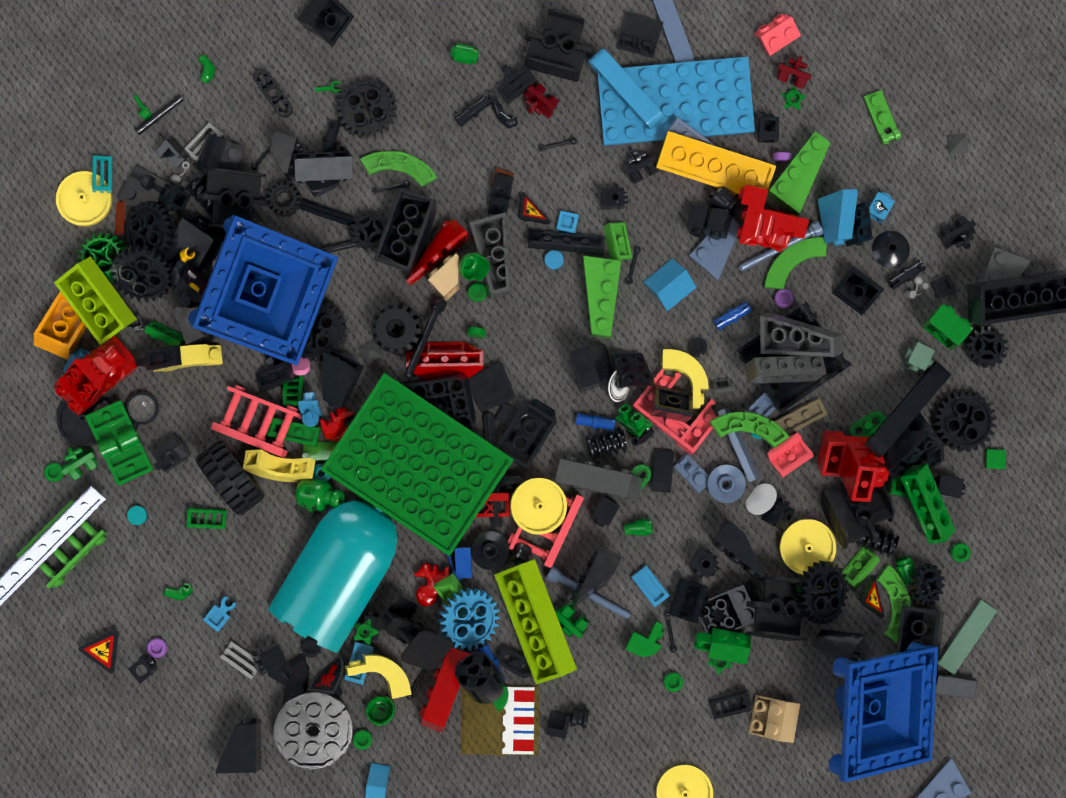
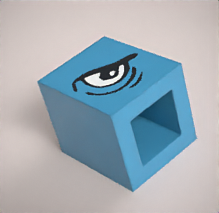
[869,192,895,224]

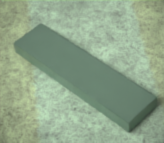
[938,600,997,675]

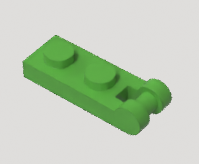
[863,90,901,145]

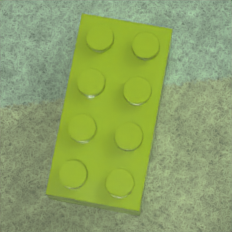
[54,257,137,345]

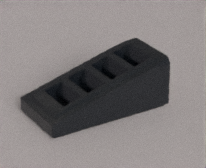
[709,690,753,720]

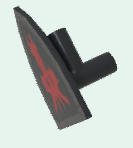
[307,655,345,697]

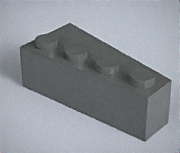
[965,247,1031,327]

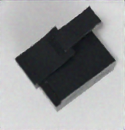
[151,436,191,473]

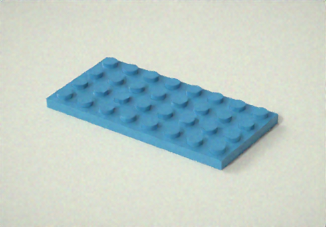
[598,57,755,146]

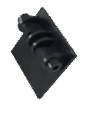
[617,12,664,58]
[846,201,873,247]
[610,353,656,389]

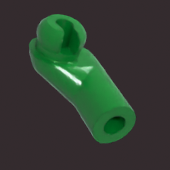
[198,54,216,83]
[164,583,193,601]

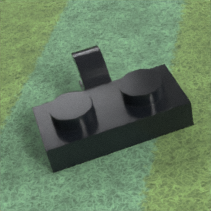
[496,64,538,104]
[256,355,295,392]

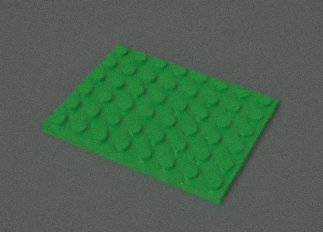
[321,373,514,556]

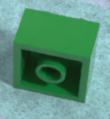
[921,304,973,350]

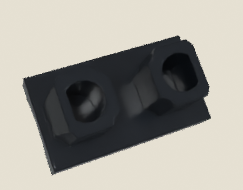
[623,150,659,184]
[940,216,976,250]

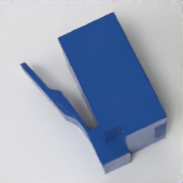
[446,547,473,580]

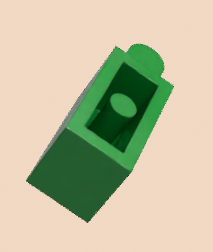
[694,628,751,664]

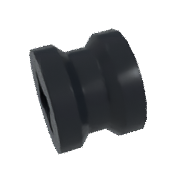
[510,543,532,565]
[571,707,589,729]

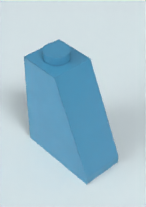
[818,189,858,246]

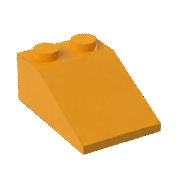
[34,292,86,360]

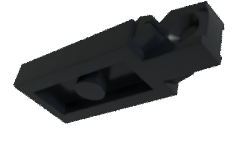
[135,345,182,370]

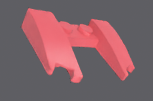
[631,369,719,456]

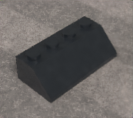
[896,606,944,681]

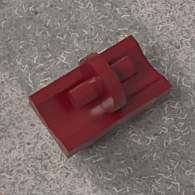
[777,55,812,89]
[524,83,559,119]

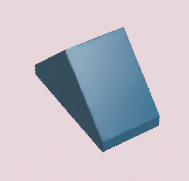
[365,763,391,798]

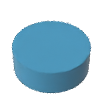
[545,250,564,270]

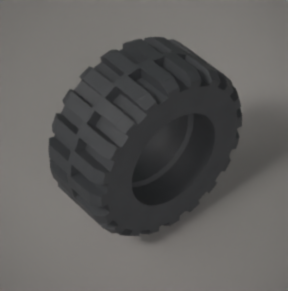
[195,440,265,515]

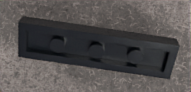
[528,229,605,255]

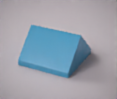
[643,258,697,311]

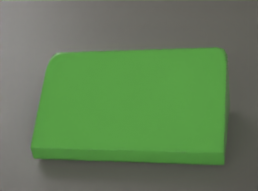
[603,222,632,261]
[302,442,338,461]
[842,546,880,589]
[434,574,466,610]

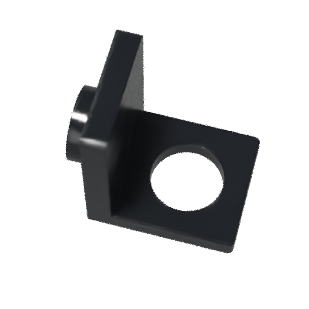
[128,654,158,684]

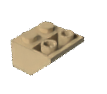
[428,254,460,301]
[749,695,800,743]

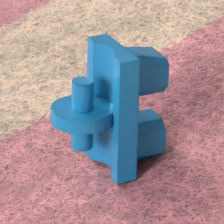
[298,392,323,427]

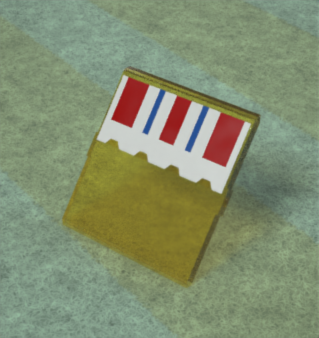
[461,685,539,757]

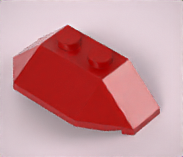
[406,342,484,381]

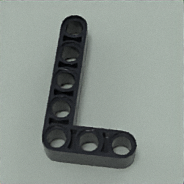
[400,373,476,429]

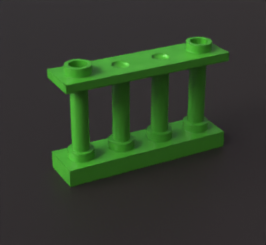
[16,500,108,588]

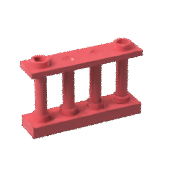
[211,385,302,458]
[507,495,584,568]

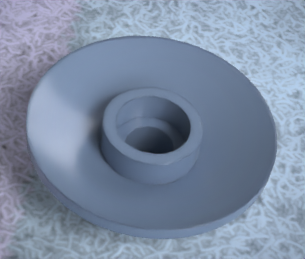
[707,465,746,503]

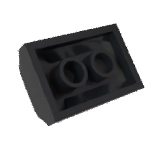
[496,399,557,470]

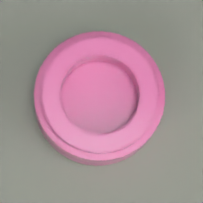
[292,357,310,375]

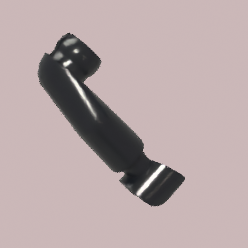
[488,91,518,129]

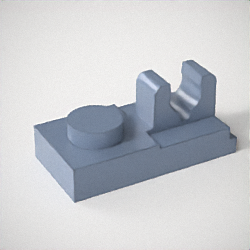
[745,393,776,418]
[673,453,709,493]

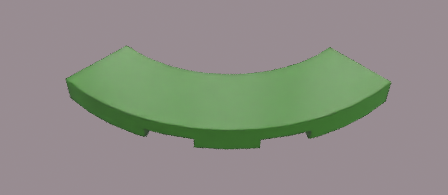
[360,151,438,188]
[764,237,827,290]
[709,412,789,448]
[876,564,911,644]

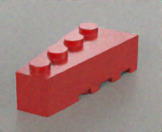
[419,647,471,733]

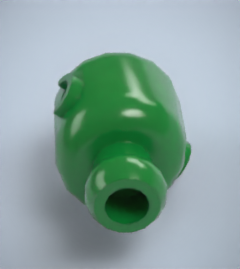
[295,478,345,512]

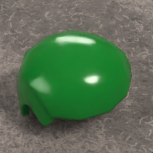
[458,252,490,281]
[365,696,396,726]

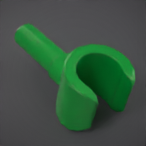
[315,81,341,94]
[133,95,152,121]

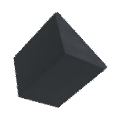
[832,266,884,315]
[650,386,693,423]

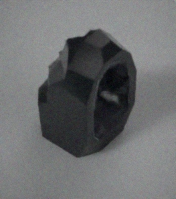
[307,180,340,198]

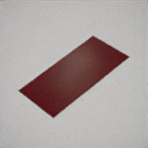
[114,201,126,236]

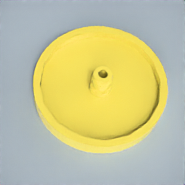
[56,171,112,226]
[510,478,567,534]
[779,519,836,575]
[656,764,713,798]

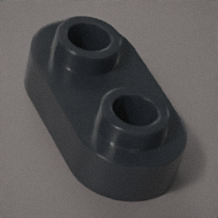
[498,649,532,678]

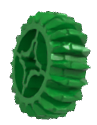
[76,232,128,282]

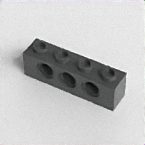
[744,356,826,384]

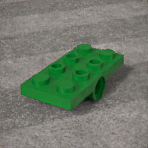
[85,400,154,486]

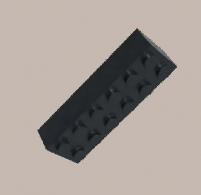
[967,270,1066,325]

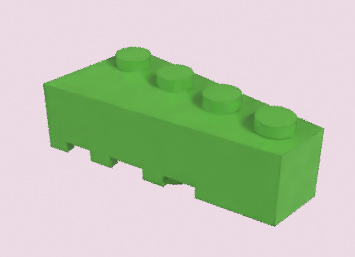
[767,131,830,215]
[583,256,621,339]

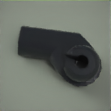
[631,427,654,446]

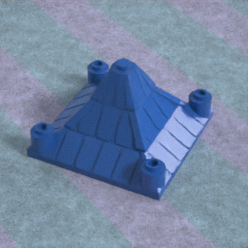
[188,215,338,366]
[828,642,938,783]

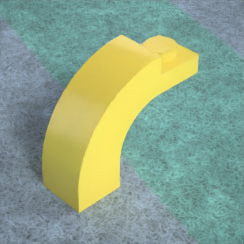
[153,344,223,372]
[662,349,708,409]
[243,449,315,482]
[345,654,412,699]

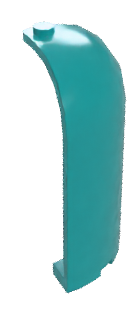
[268,500,397,653]

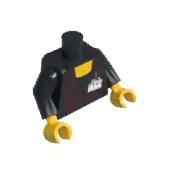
[170,248,208,308]

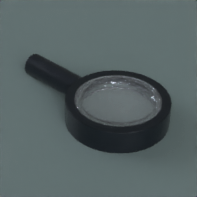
[125,392,159,430]

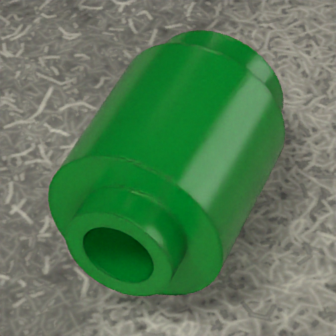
[451,43,479,65]

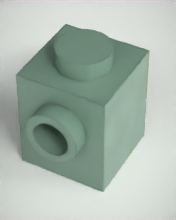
[904,342,935,374]

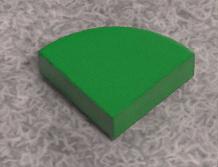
[493,685,509,712]

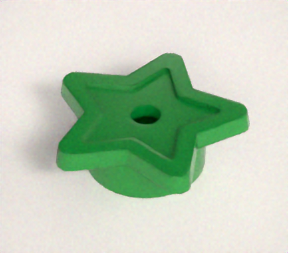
[781,86,805,110]
[354,619,378,645]
[707,659,732,675]

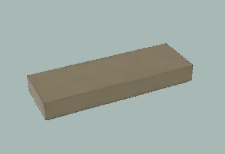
[774,398,828,435]

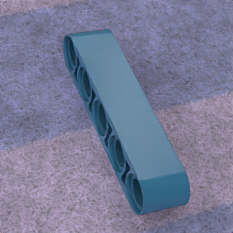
[588,48,664,130]

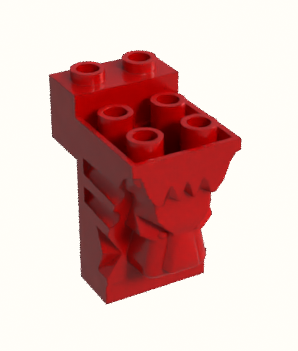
[737,183,809,252]
[53,336,139,416]
[817,431,889,502]

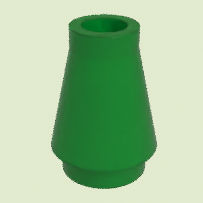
[624,517,653,536]
[895,556,915,586]

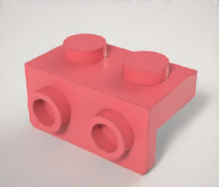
[754,14,801,56]
[767,432,814,478]

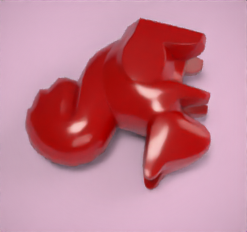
[319,407,355,442]
[414,563,451,607]

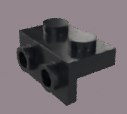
[669,578,708,624]

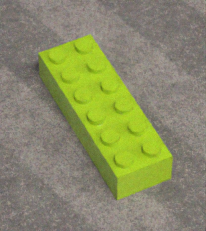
[494,559,577,684]

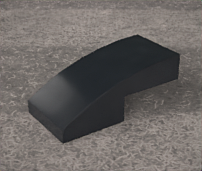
[488,173,514,216]
[651,450,674,493]

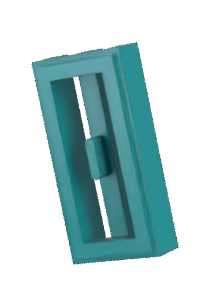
[92,155,112,193]

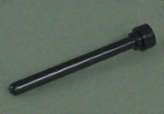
[405,297,447,378]

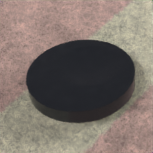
[57,396,110,447]

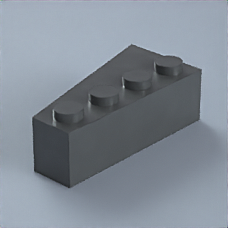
[467,212,510,299]
[760,312,842,357]
[555,457,643,503]

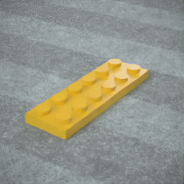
[656,131,776,194]

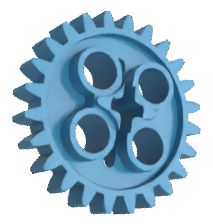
[438,588,500,651]

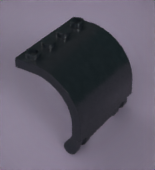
[736,302,851,414]

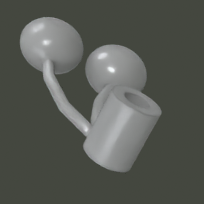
[171,161,190,190]
[904,275,929,298]

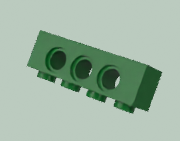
[901,463,956,544]

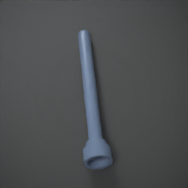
[739,221,823,271]
[545,565,631,619]

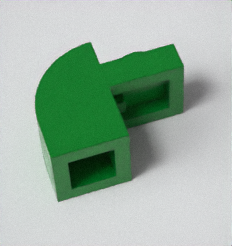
[625,621,665,657]

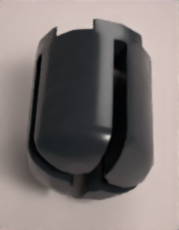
[455,651,505,704]

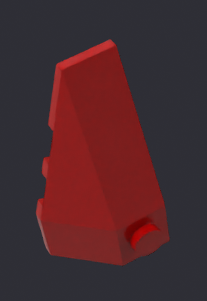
[406,219,469,287]

